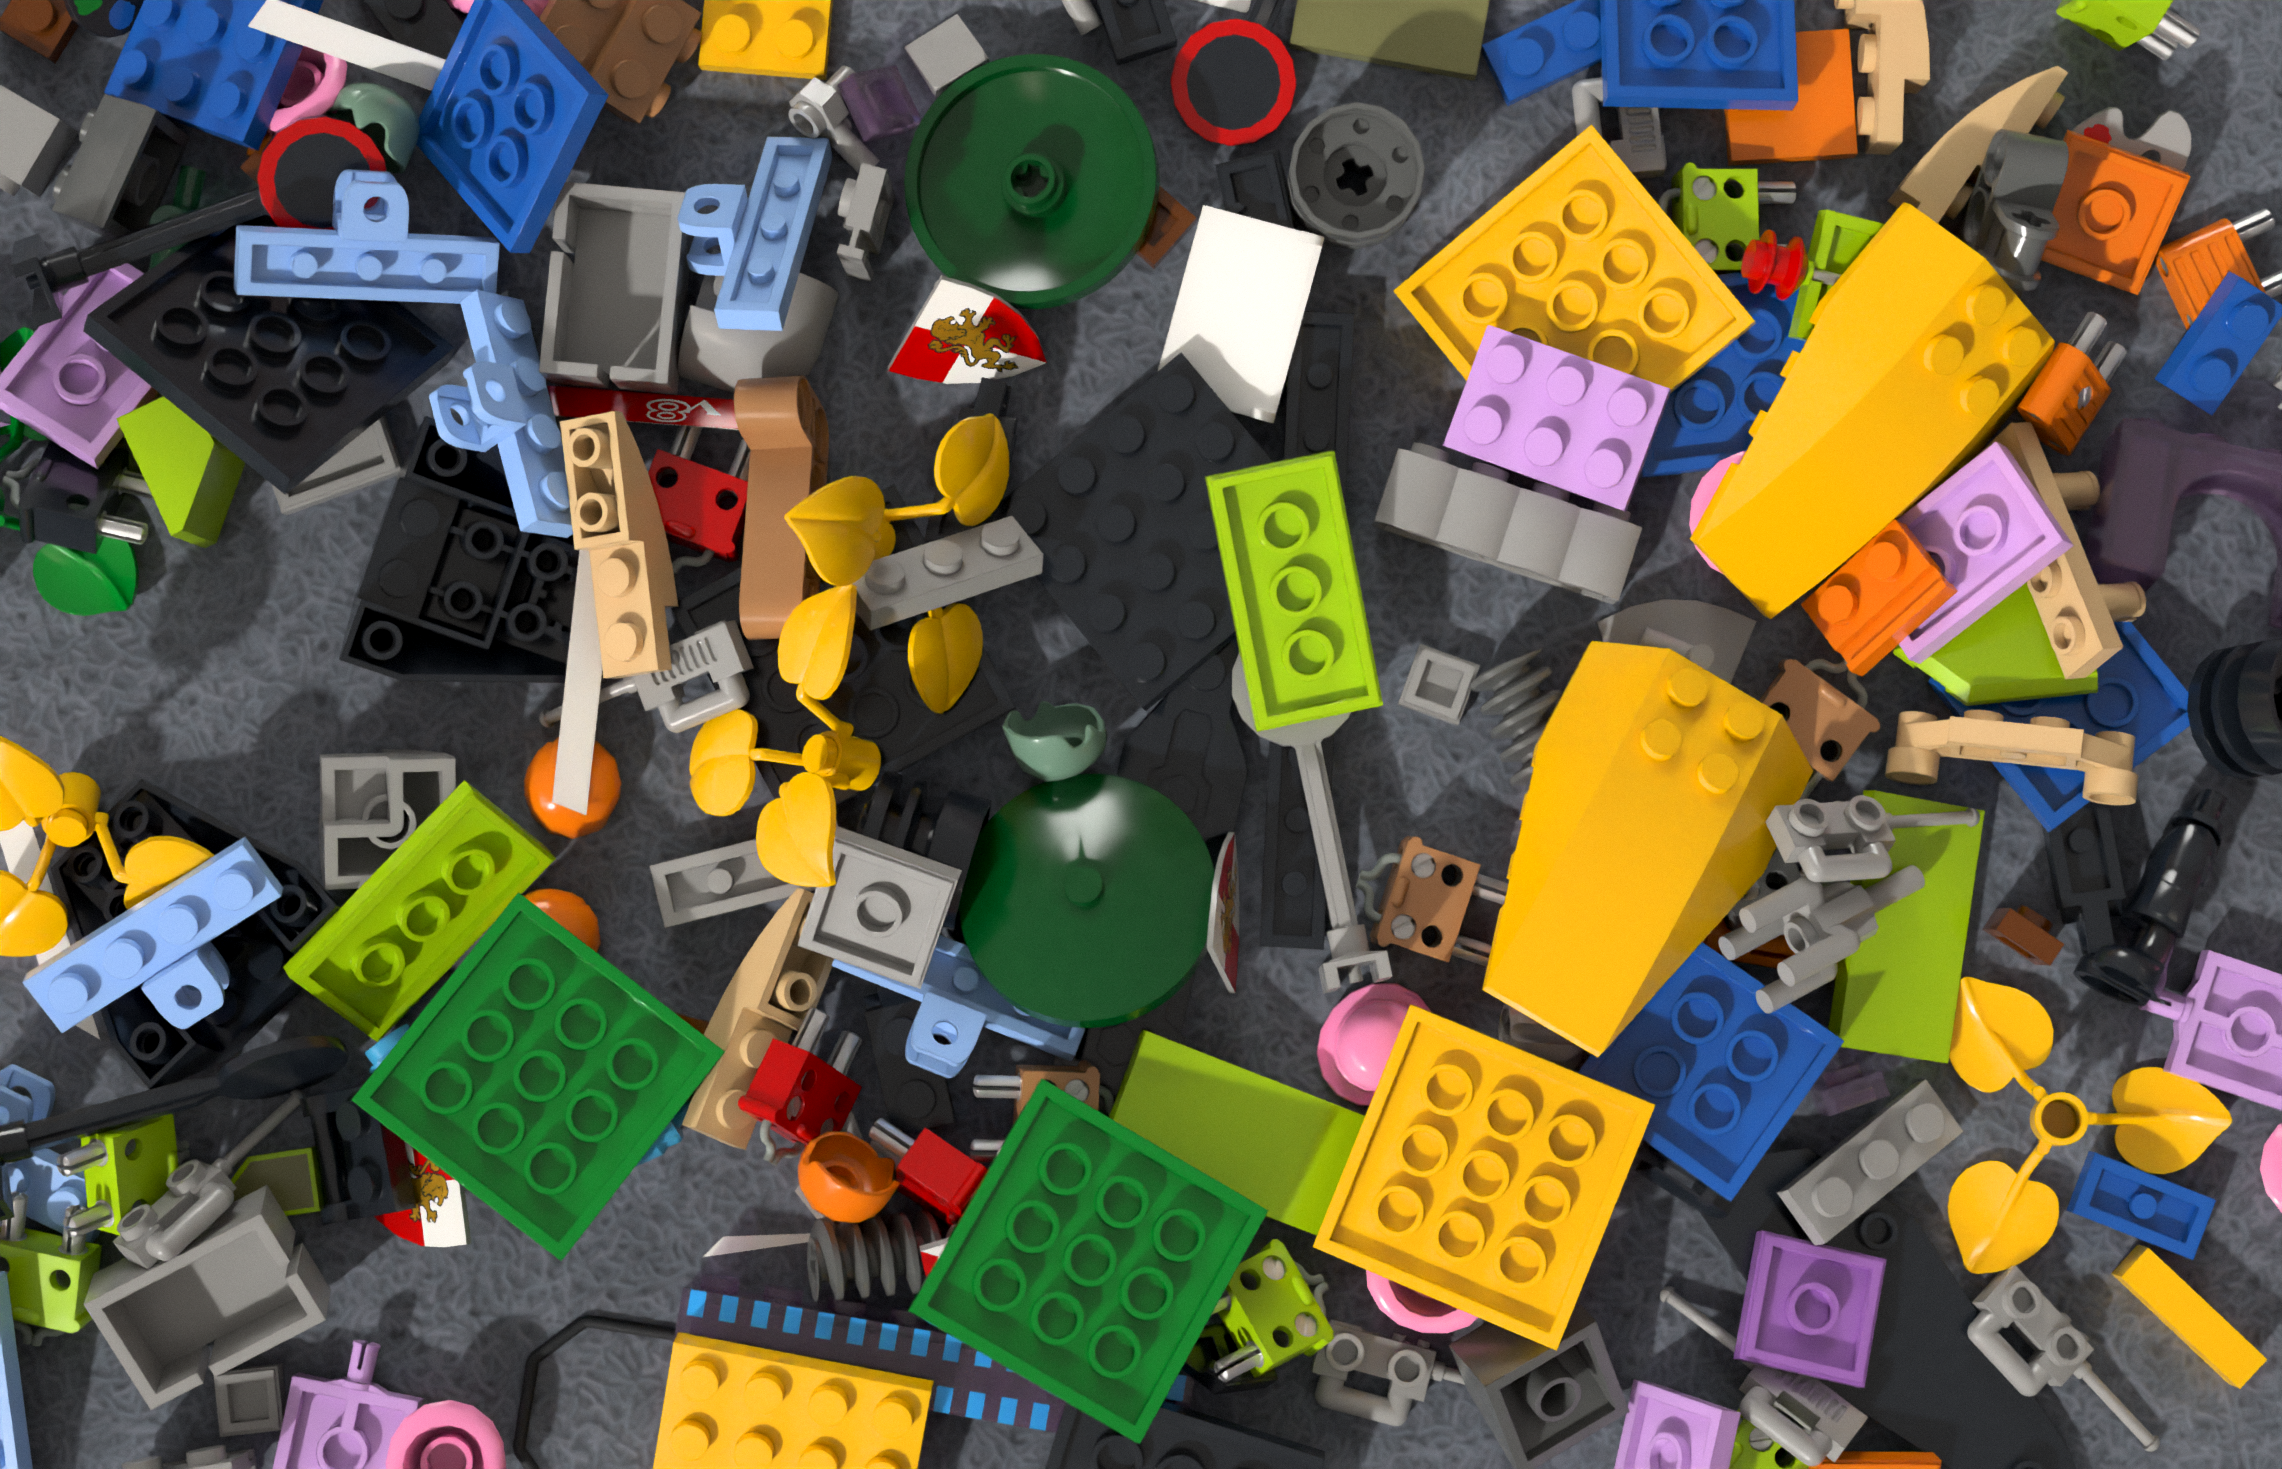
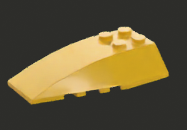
[1690,202,2055,619]
[1482,641,1813,1057]

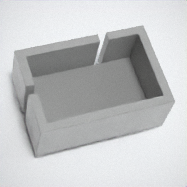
[539,182,693,395]
[83,1185,331,1410]

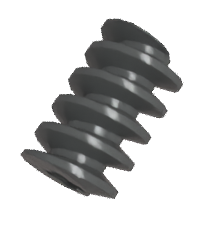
[1470,648,1562,786]
[807,1210,943,1302]

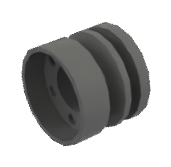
[1287,102,1425,250]

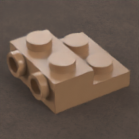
[539,0,702,123]

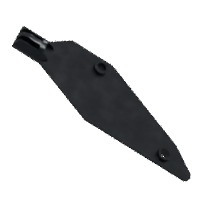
[1635,1145,2076,1469]

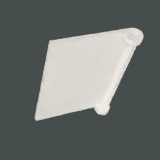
[1158,205,1325,423]

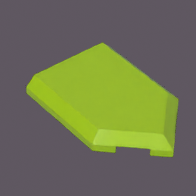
[1893,582,2098,706]

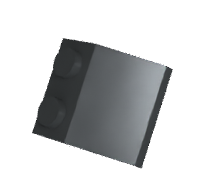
[52,94,190,239]
[1449,1301,1630,1469]

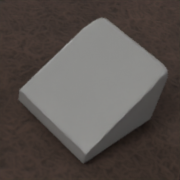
[904,14,990,99]

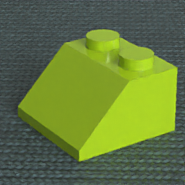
[116,396,245,548]

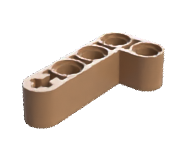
[734,375,829,640]

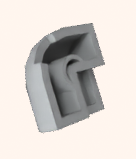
[678,249,839,393]
[318,749,456,890]

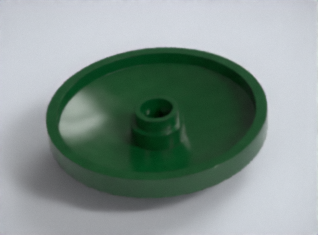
[904,54,1160,310]
[959,774,1215,1028]

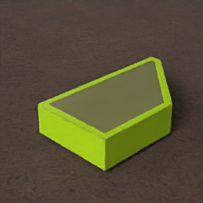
[231,1146,325,1216]

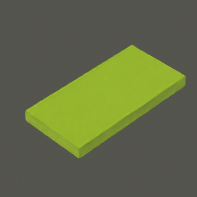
[1205,450,1383,732]
[283,780,556,1042]
[1828,790,1985,1064]
[1109,1030,1365,1236]

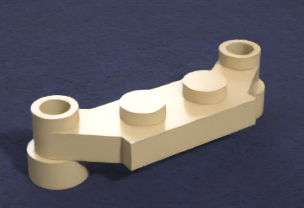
[1885,710,2138,805]

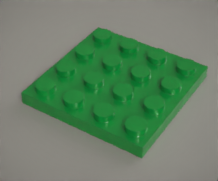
[352,892,725,1261]
[907,1078,1269,1444]

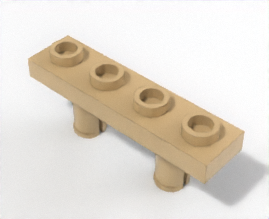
[1976,422,2146,679]

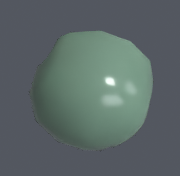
[324,82,420,174]
[1002,701,1107,782]

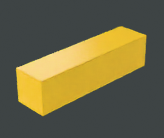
[2111,1244,2267,1389]

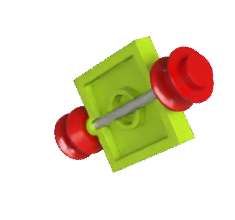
[1741,209,1884,341]

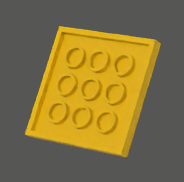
[1393,124,1756,394]
[1313,1004,1656,1351]
[653,1332,934,1469]

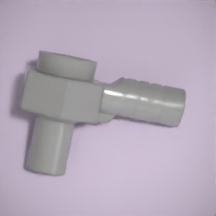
[788,66,880,174]

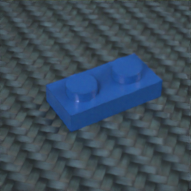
[1481,0,1602,106]
[2155,271,2282,416]
[2066,1151,2216,1260]

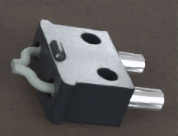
[2,440,153,554]

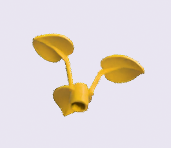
[784,413,1010,714]
[689,584,881,887]
[0,736,215,957]
[1947,977,2232,1274]

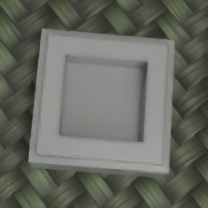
[1397,644,1480,726]
[214,1363,286,1437]

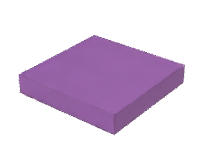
[1733,1230,1887,1388]

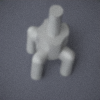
[1718,865,1925,1014]

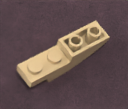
[1834,0,1930,155]
[1888,66,2068,224]
[560,411,678,678]
[682,888,834,1150]

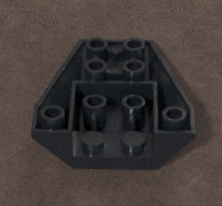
[339,416,607,683]
[50,779,341,1089]

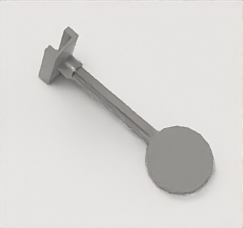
[1232,652,1392,994]

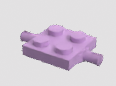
[2138,950,2282,1111]
[273,1340,424,1469]

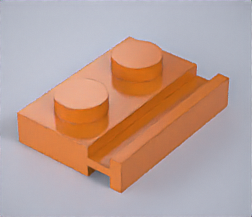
[1801,519,1958,677]

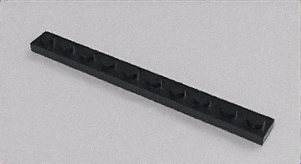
[1259,311,1355,950]

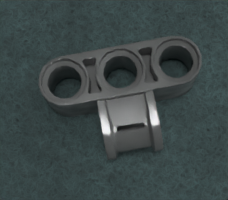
[1957,129,2069,299]

